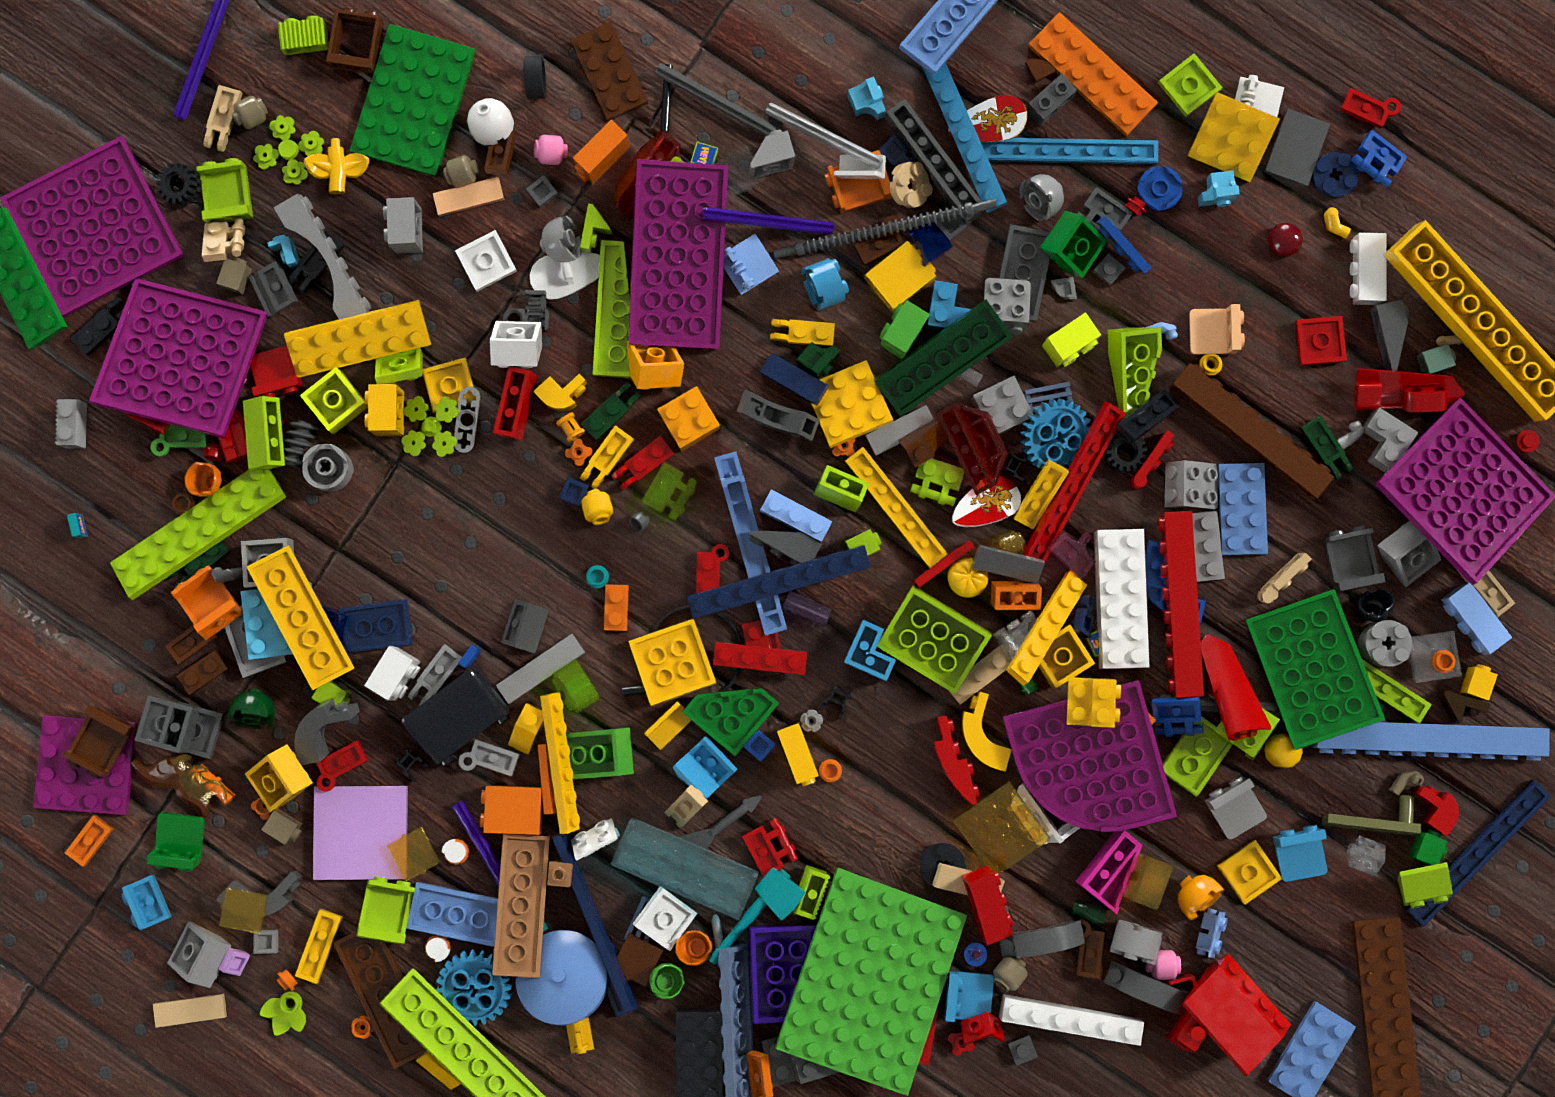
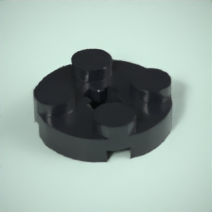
[919,843,966,890]

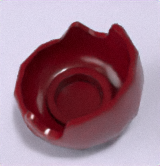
[1267,223,1303,257]

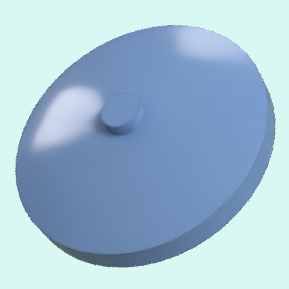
[516,930,609,1026]

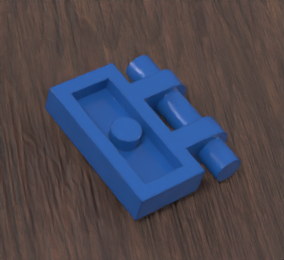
[1351,130,1407,188]
[1151,697,1204,737]

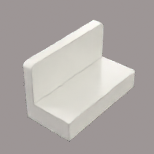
[834,155,886,179]

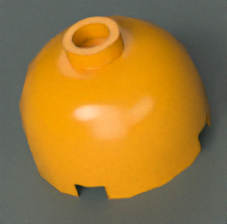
[1177,875,1225,920]

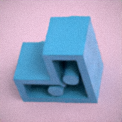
[926,280,971,332]
[843,620,896,681]

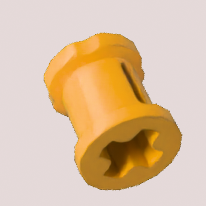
[556,412,585,442]

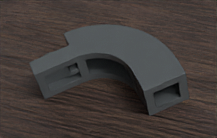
[736,390,820,441]
[294,698,360,765]
[216,870,303,918]
[999,920,1085,958]
[1103,961,1189,1016]

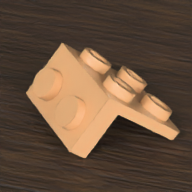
[1189,304,1245,355]

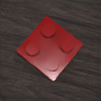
[1295,316,1347,366]

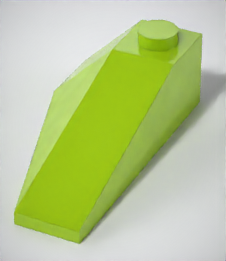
[1108,327,1162,420]

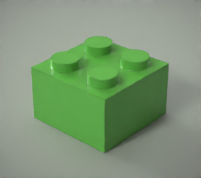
[879,300,930,359]

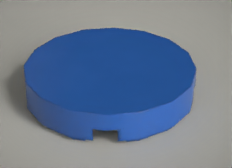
[1137,166,1182,212]

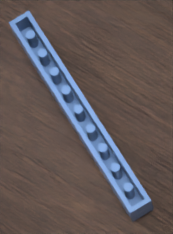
[1312,722,1550,761]

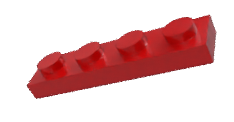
[713,642,807,675]

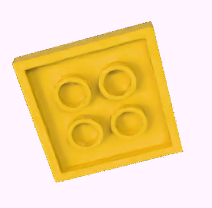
[1188,92,1280,182]
[810,360,893,448]
[629,619,716,707]

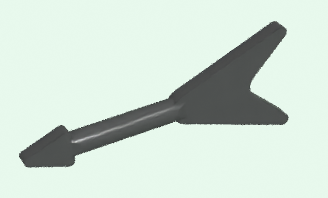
[661,795,762,879]

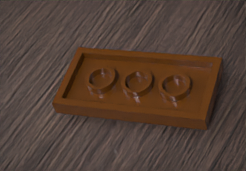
[570,21,648,122]

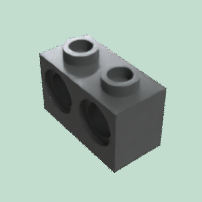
[1026,74,1077,127]

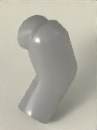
[1337,421,1365,449]

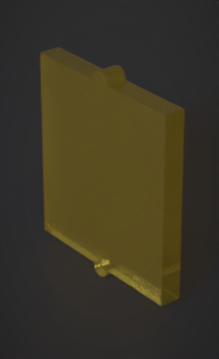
[387,827,440,881]
[219,888,268,933]

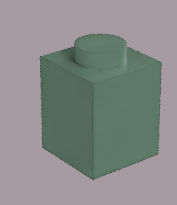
[1416,344,1456,374]

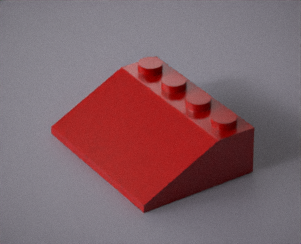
[1182,953,1291,1076]

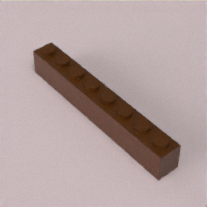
[1169,363,1334,501]

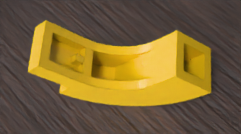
[961,692,1012,772]

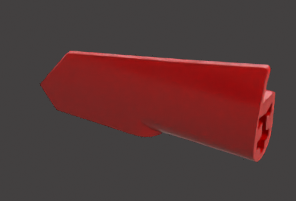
[1354,368,1465,412]
[1201,634,1271,741]

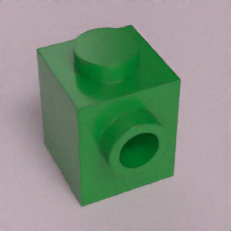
[1409,829,1448,865]

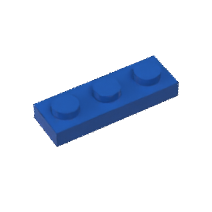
[1096,216,1152,274]

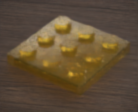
[953,781,1051,874]

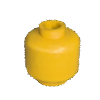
[581,489,613,525]

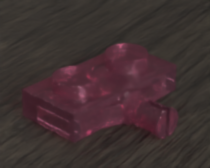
[1047,532,1096,579]

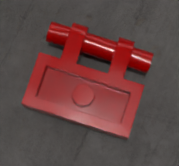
[742,818,798,878]

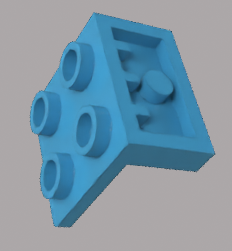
[943,970,994,1022]

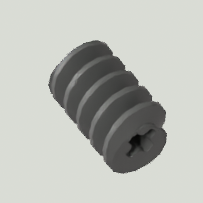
[283,419,319,470]

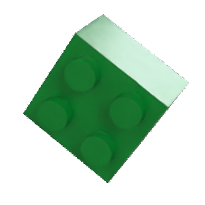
[1040,211,1107,278]

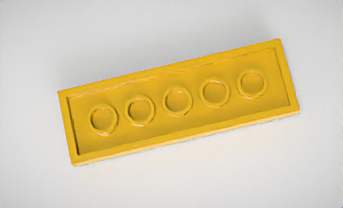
[284,300,431,377]
[246,545,354,690]

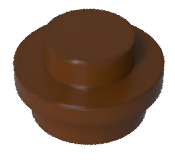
[172,492,195,515]

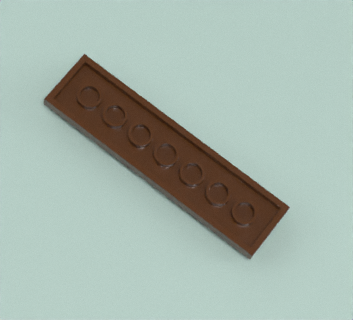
[1352,916,1421,1097]

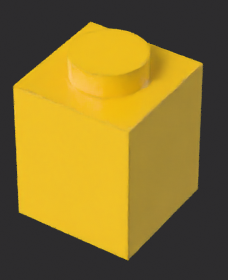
[1460,664,1498,701]

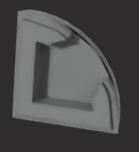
[1050,277,1077,301]

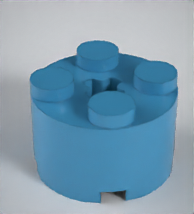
[801,258,849,311]

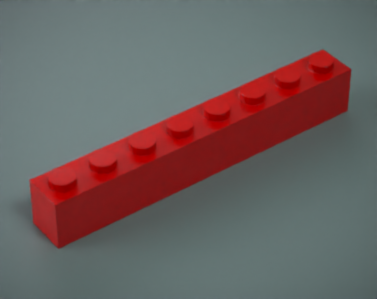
[1157,511,1204,698]

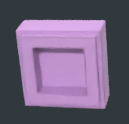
[218,948,250,976]

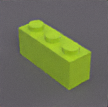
[243,396,285,470]

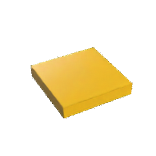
[423,358,476,414]
[1217,840,1282,905]

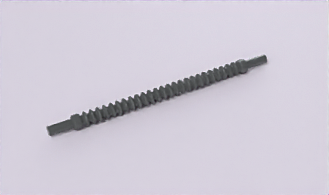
[773,199,997,259]

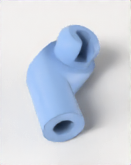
[1148,322,1178,340]

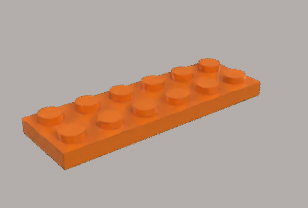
[1028,12,1158,137]

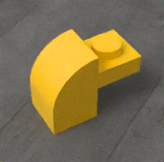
[533,374,587,412]

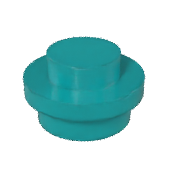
[586,565,609,588]

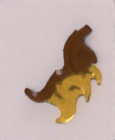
[130,754,227,820]

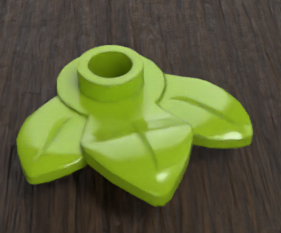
[260,991,306,1036]

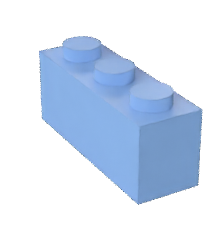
[760,490,832,543]
[1441,582,1512,655]

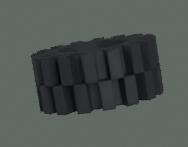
[156,162,202,206]
[1104,432,1147,473]

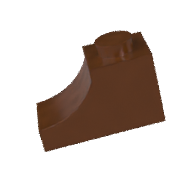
[898,418,949,468]

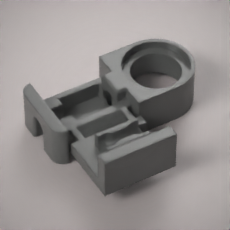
[503,290,550,331]

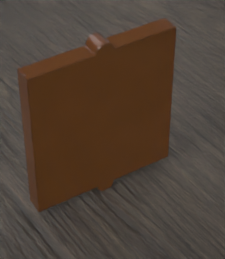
[617,933,663,987]

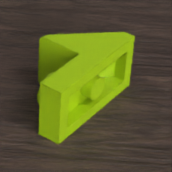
[580,203,613,253]

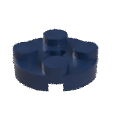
[1311,152,1359,199]

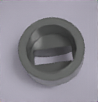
[629,512,649,532]

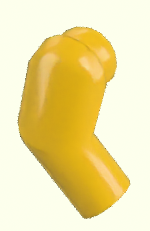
[1324,207,1351,239]

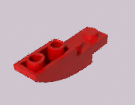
[933,715,980,805]

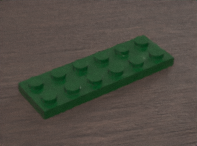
[874,299,1013,416]

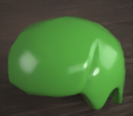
[649,963,685,999]

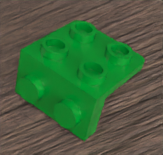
[147,812,205,872]

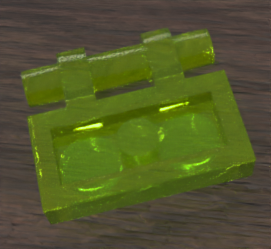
[642,462,698,521]

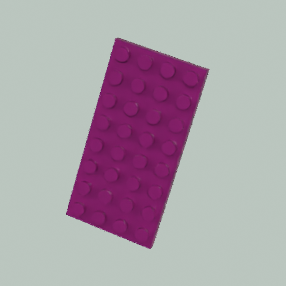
[628,159,728,349]

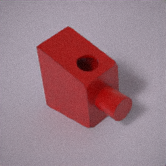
[1166,1009,1207,1052]

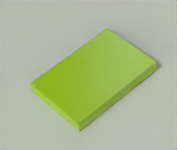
[1162,717,1233,797]

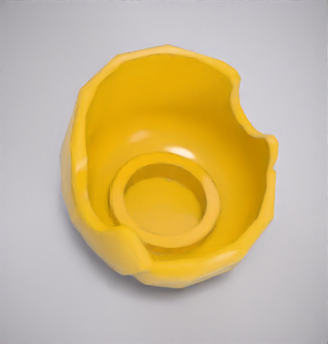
[1264,733,1303,768]

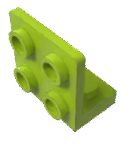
[1215,708,1280,760]

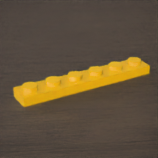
[845,447,948,569]
[1006,570,1087,685]
[540,692,580,834]

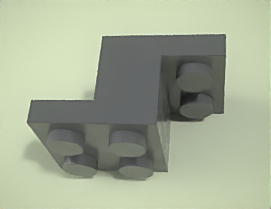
[134,695,225,759]
[760,1035,839,1087]

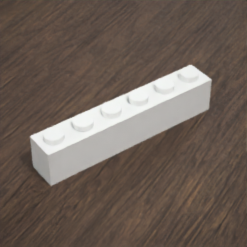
[999,994,1144,1046]

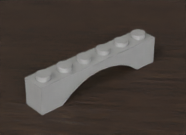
[273,194,371,319]

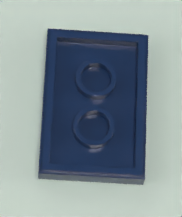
[338,599,414,654]

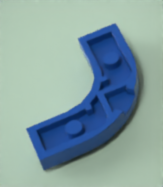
[1145,540,1206,624]

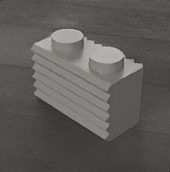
[55,399,87,448]

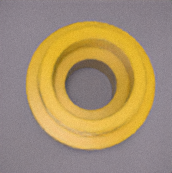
[1199,354,1222,376]

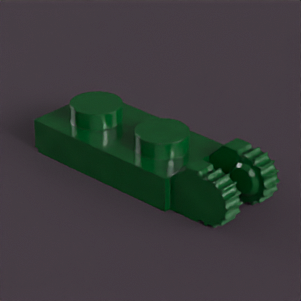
[581,382,642,441]
[1299,415,1353,480]
[168,541,231,587]

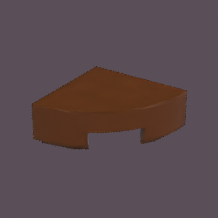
[1025,59,1056,83]

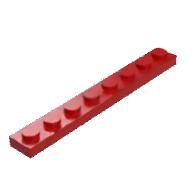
[1022,401,1126,562]

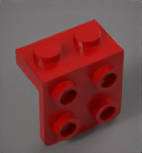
[251,346,304,397]

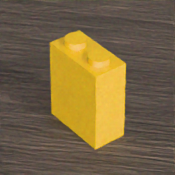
[864,241,936,314]
[777,723,819,786]

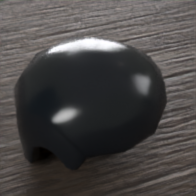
[1357,588,1395,622]

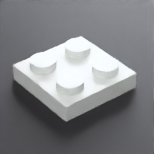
[455,230,517,292]
[633,886,697,951]

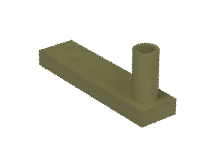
[1322,795,1421,836]

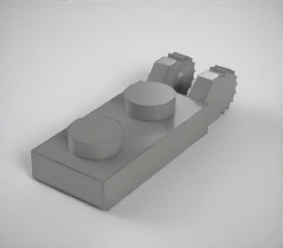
[408,644,462,706]

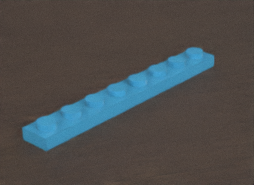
[923,63,1008,213]

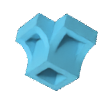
[847,77,886,120]
[1198,170,1240,207]

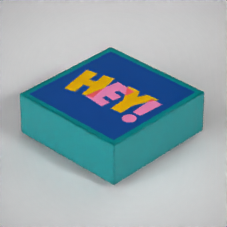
[67,513,88,539]

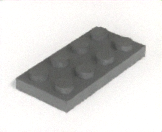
[999,224,1050,322]

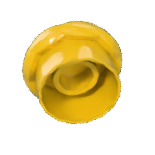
[947,557,988,598]

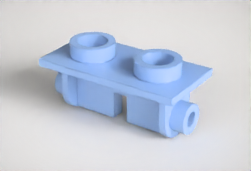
[1195,908,1227,958]

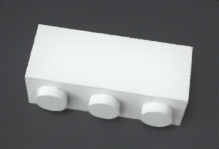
[1350,233,1387,305]

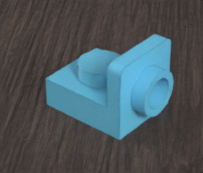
[267,235,300,269]

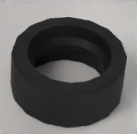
[523,55,546,99]

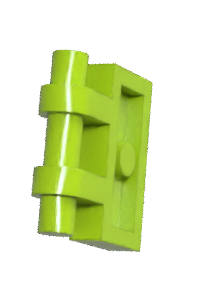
[910,458,966,506]

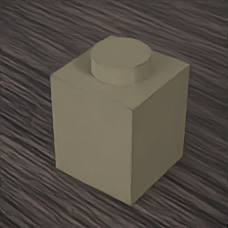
[216,257,252,295]
[262,809,302,845]

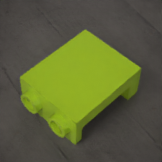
[196,158,253,223]
[356,876,415,945]

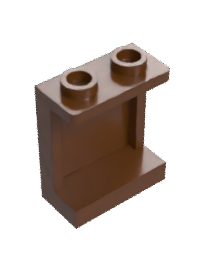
[62,705,136,779]

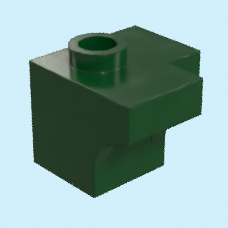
[797,342,840,379]

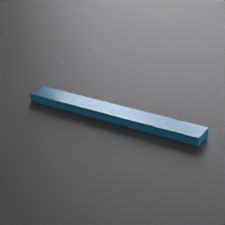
[981,138,1158,165]

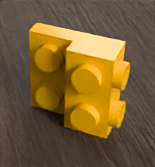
[1067,677,1121,728]

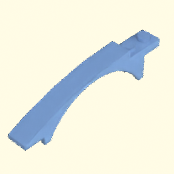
[714,451,787,635]

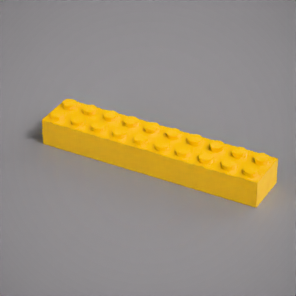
[1383,220,1555,422]

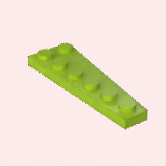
[593,240,631,378]

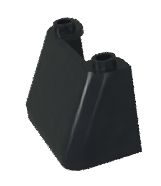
[400,666,512,767]

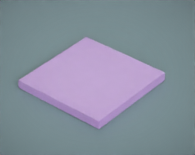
[313,786,408,880]

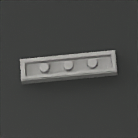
[496,634,586,704]

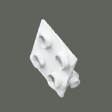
[1235,75,1284,117]
[571,818,620,861]

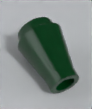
[1072,900,1108,926]

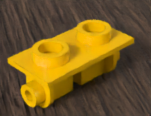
[566,1017,594,1054]

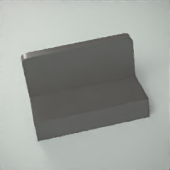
[501,599,549,653]

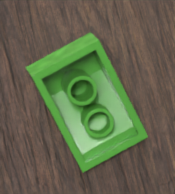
[566,728,634,779]

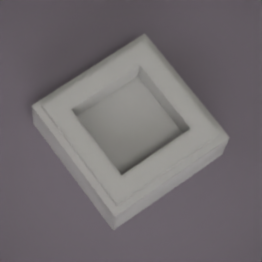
[253,929,278,954]

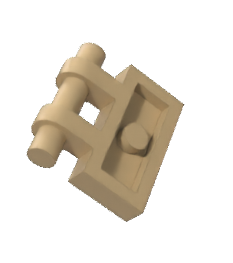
[202,218,245,262]

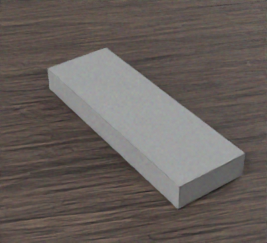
[865,405,934,456]

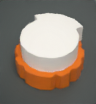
[442,839,470,865]
[425,935,451,962]

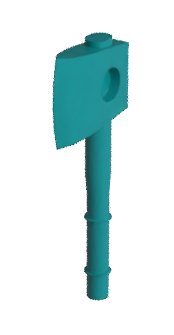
[708,867,805,965]

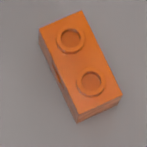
[991,581,1042,610]

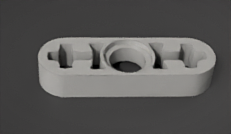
[454,386,481,453]

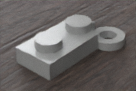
[459,739,520,776]

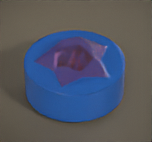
[963,942,987,966]

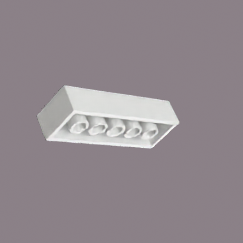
[1094,529,1149,669]

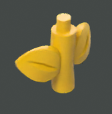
[304,138,369,194]

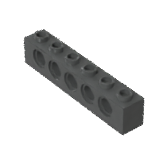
[885,99,984,225]

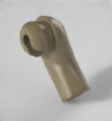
[1389,770,1424,796]

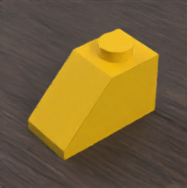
[508,703,544,755]

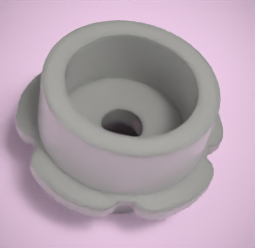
[800,710,823,732]

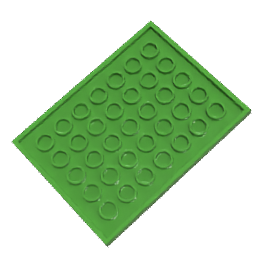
[775,868,967,1096]

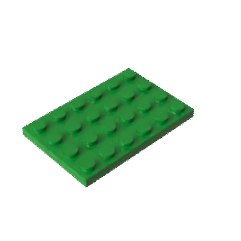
[349,24,476,178]
[1246,589,1385,751]

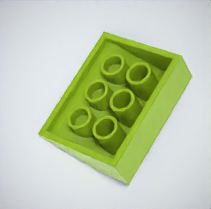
[877,586,992,694]

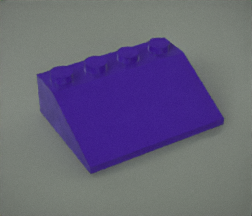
[748,925,817,1024]

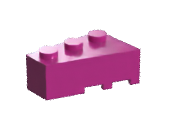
[1075,830,1142,914]

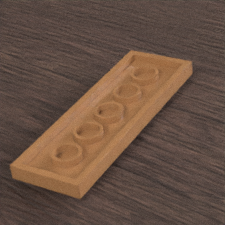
[492,834,550,978]

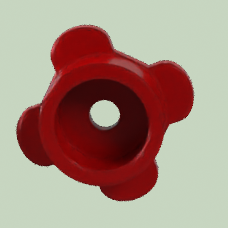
[948,1031,975,1056]

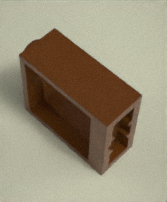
[326,7,384,74]

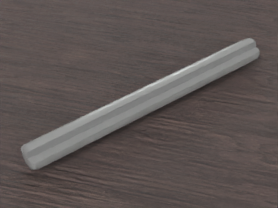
[765,103,883,169]

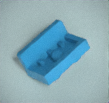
[122,874,172,930]

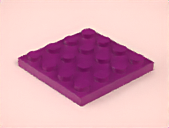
[33,715,137,815]

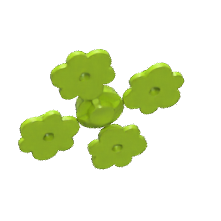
[253,115,324,185]
[401,396,459,457]

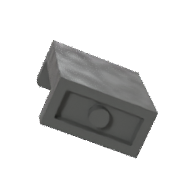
[1323,525,1385,592]

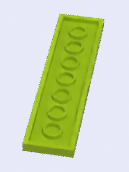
[110,469,286,600]
[379,968,545,1097]

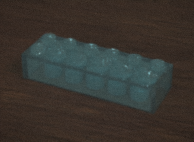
[611,817,759,920]

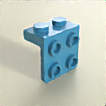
[673,736,737,799]
[1273,825,1327,882]

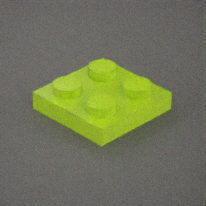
[1158,53,1223,117]
[375,348,423,384]

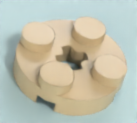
[890,162,933,208]

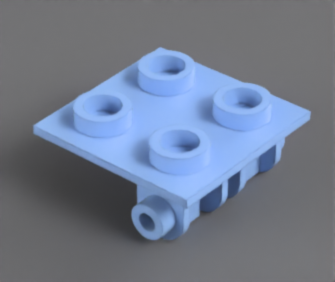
[723,234,779,295]

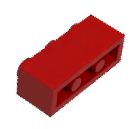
[493,366,537,441]
[962,866,1013,946]

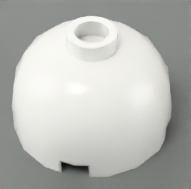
[467,98,514,145]

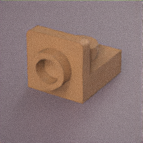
[547,860,573,887]

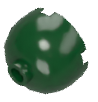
[227,689,275,729]

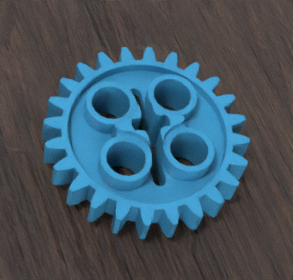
[1020,398,1091,469]
[436,950,512,1026]

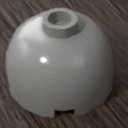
[1020,174,1064,221]
[540,216,582,263]

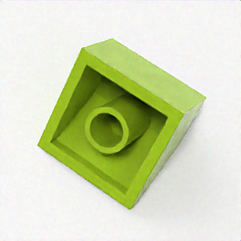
[1397,862,1453,909]

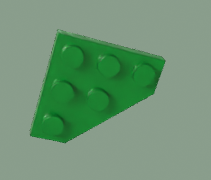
[682,688,779,756]

